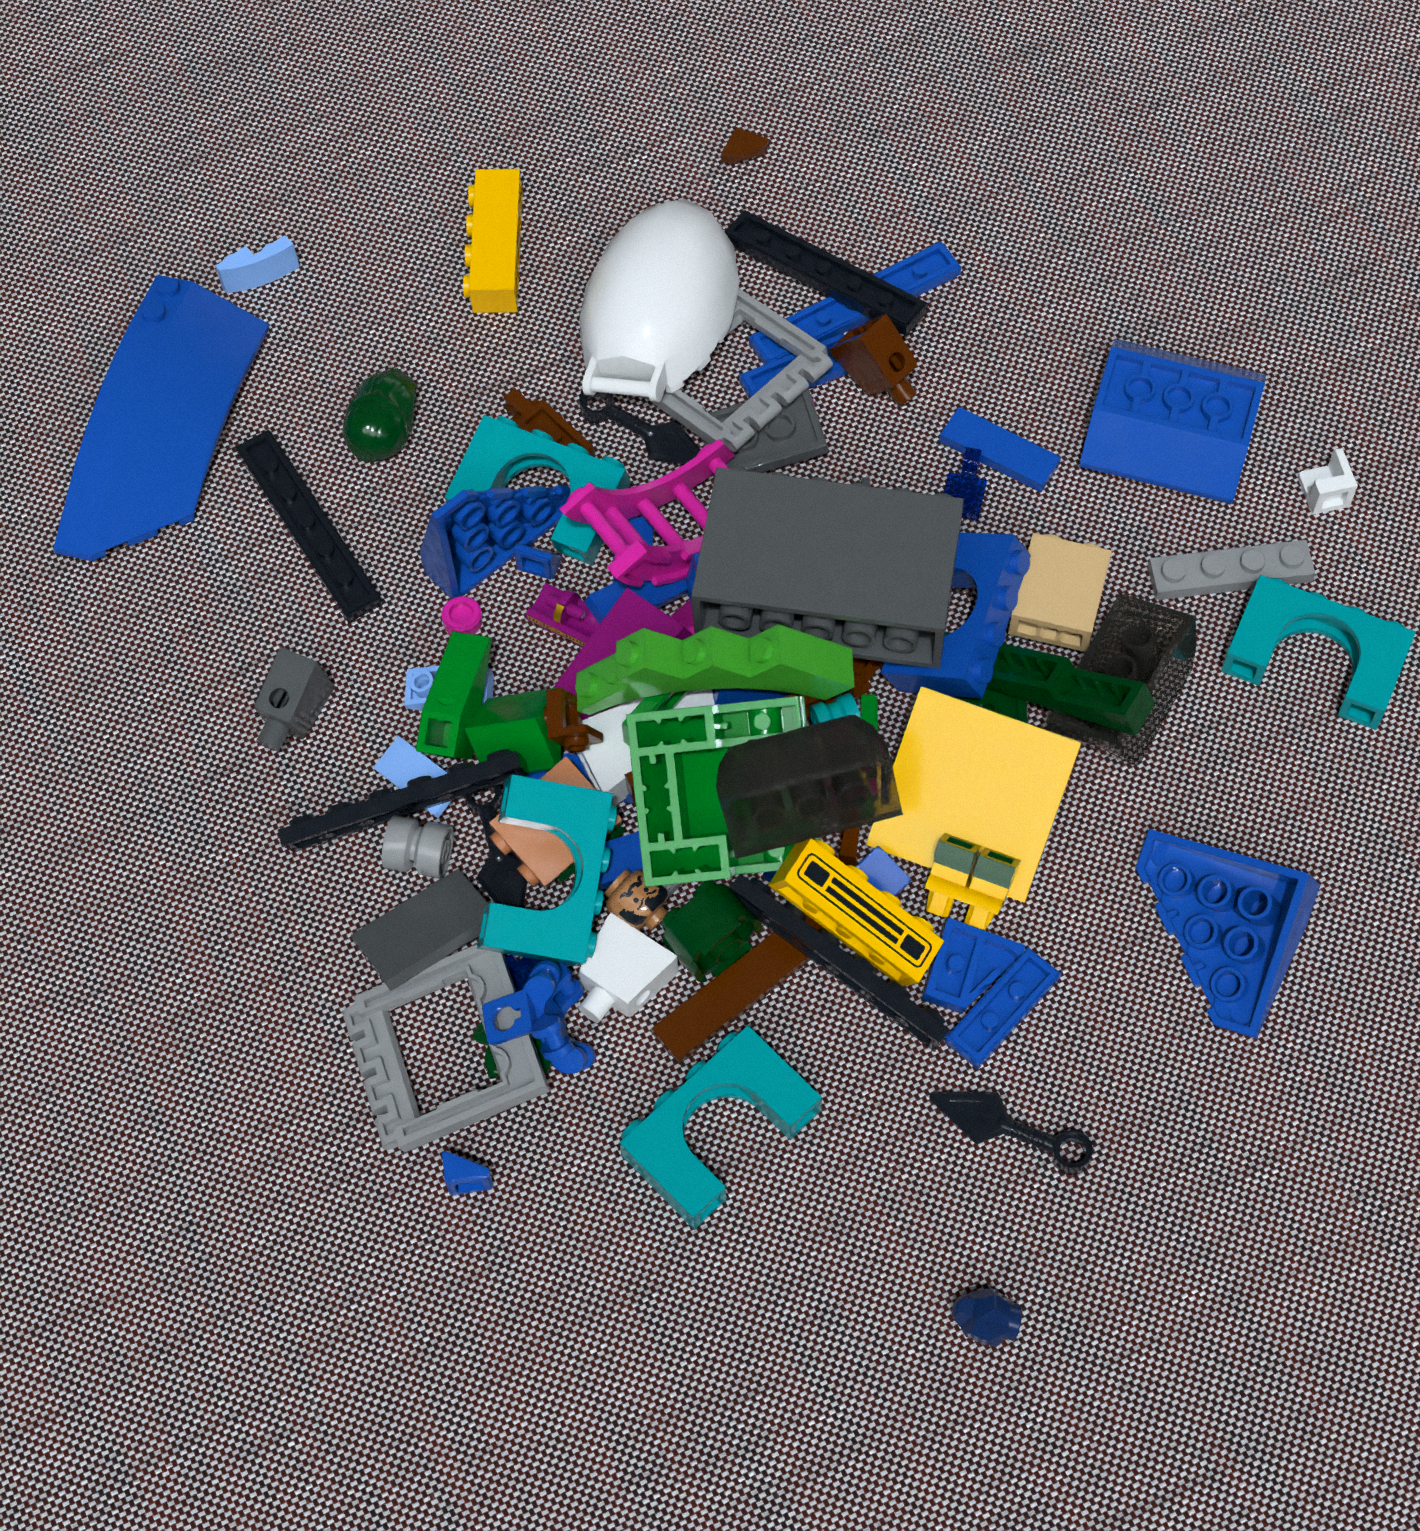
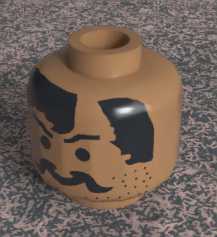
[604,869,668,931]

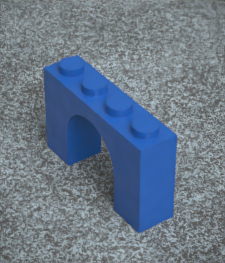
[880,532,1031,699]

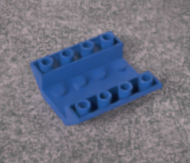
[1079,339,1266,504]

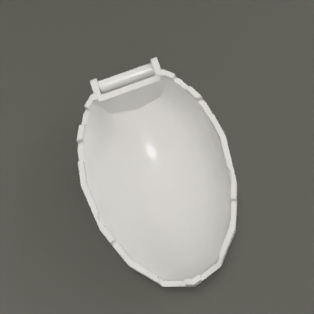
[580,199,740,402]

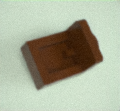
[544,688,603,752]

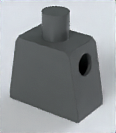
[254,647,335,752]

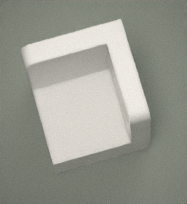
[1298,448,1358,515]

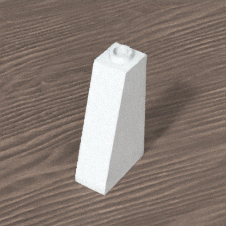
[576,689,720,806]

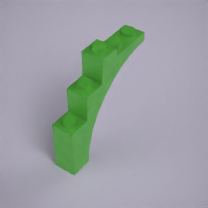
[575,624,855,715]

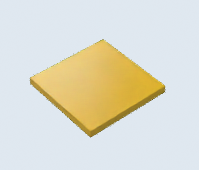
[866,686,1082,903]

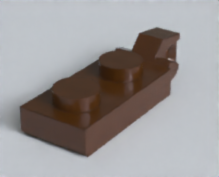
[503,388,595,478]

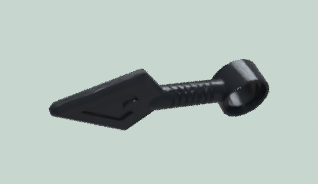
[579,390,701,465]
[464,785,528,908]
[929,1092,1093,1175]

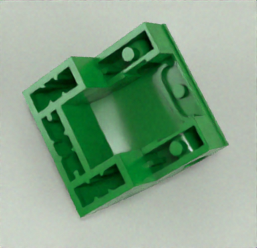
[626,696,820,887]

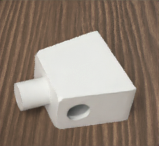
[578,913,678,1023]

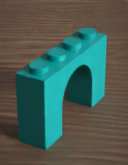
[444,415,631,566]
[1221,575,1416,730]
[477,774,617,966]
[619,1025,822,1230]

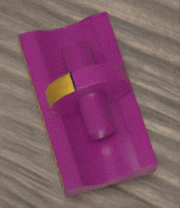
[525,583,600,648]

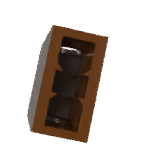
[828,313,917,406]

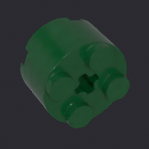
[661,880,762,982]

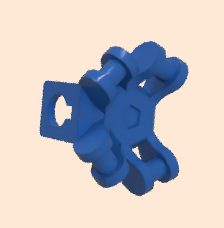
[482,960,596,1074]

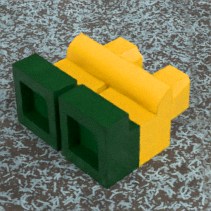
[925,833,1021,930]

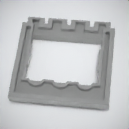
[645,288,833,452]
[342,944,550,1153]

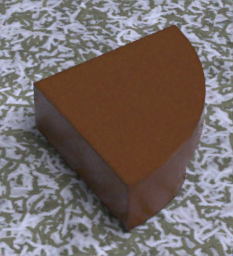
[721,127,769,164]

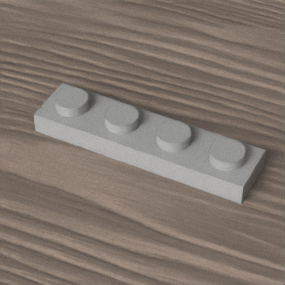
[1148,540,1315,600]

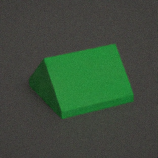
[464,687,561,774]

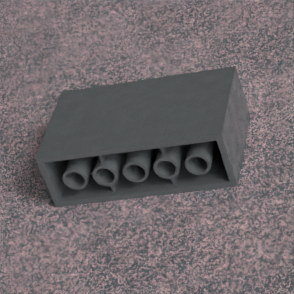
[691,467,964,669]

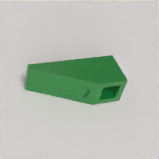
[416,631,492,759]

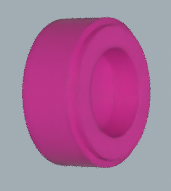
[441,596,483,635]

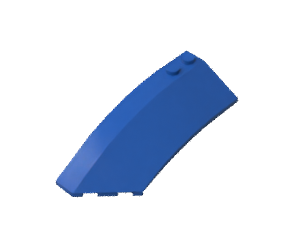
[54,275,269,561]

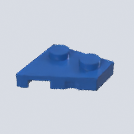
[921,917,1025,1014]

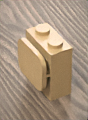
[1008,533,1112,652]

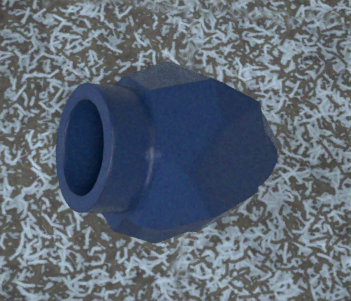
[952,1288,1022,1347]

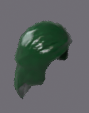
[342,368,418,462]

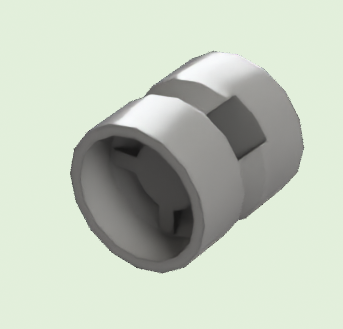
[382,815,454,879]

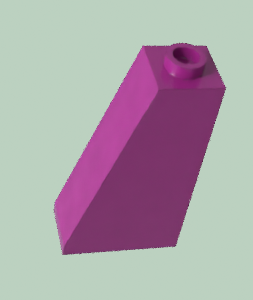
[553,588,693,720]

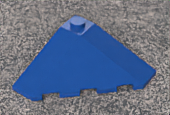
[420,485,570,599]
[1136,829,1320,1039]

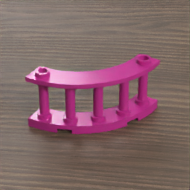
[560,439,735,587]

